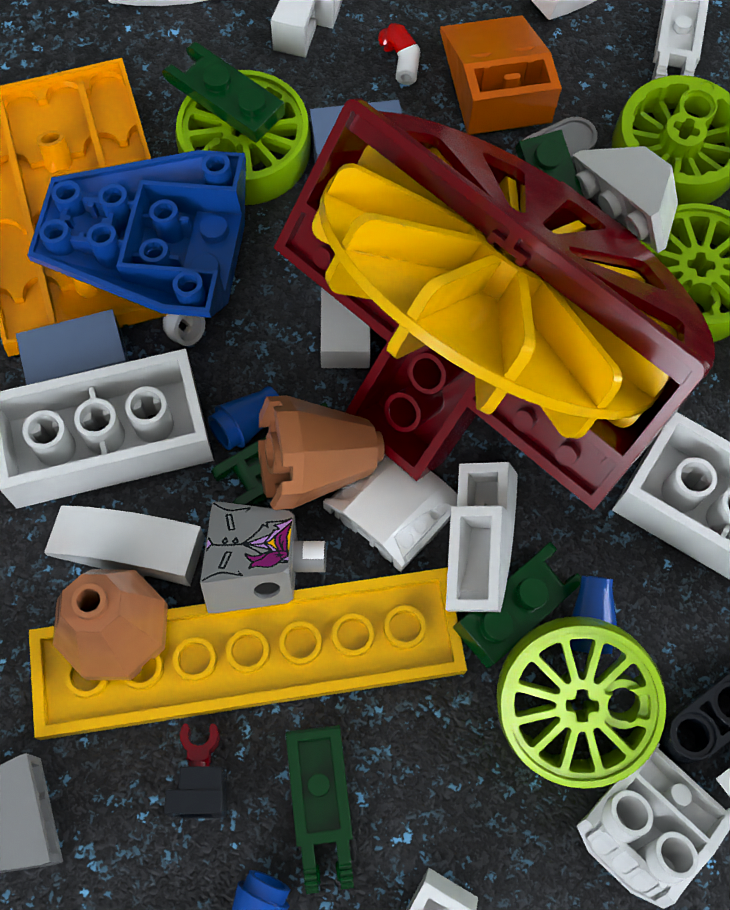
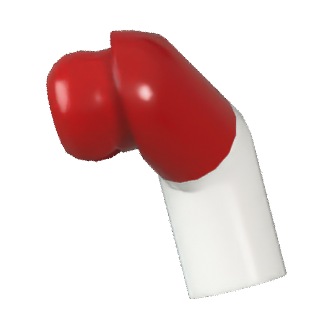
[378,23,420,85]

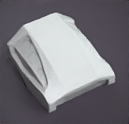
[323,454,458,572]
[577,742,730,909]

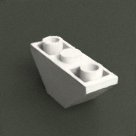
[573,146,678,253]

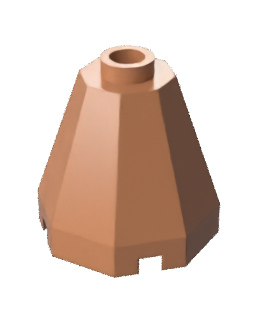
[258,395,384,510]
[52,569,168,680]

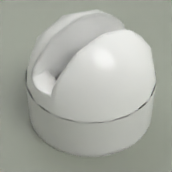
[163,314,205,346]

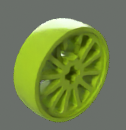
[175,70,311,205]
[611,75,730,205]
[640,203,730,342]
[496,616,666,789]

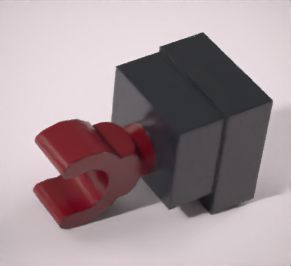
[164,723,227,819]

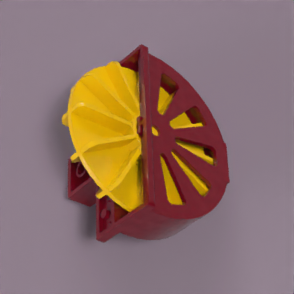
[274,98,715,510]

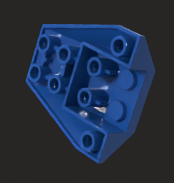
[27,150,246,318]

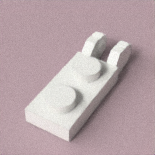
[651,0,709,81]

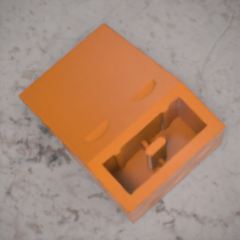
[440,15,562,135]

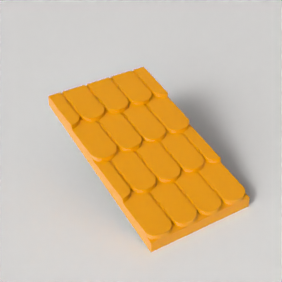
[0,58,167,357]

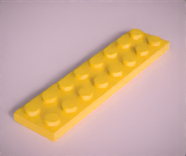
[29,567,467,740]

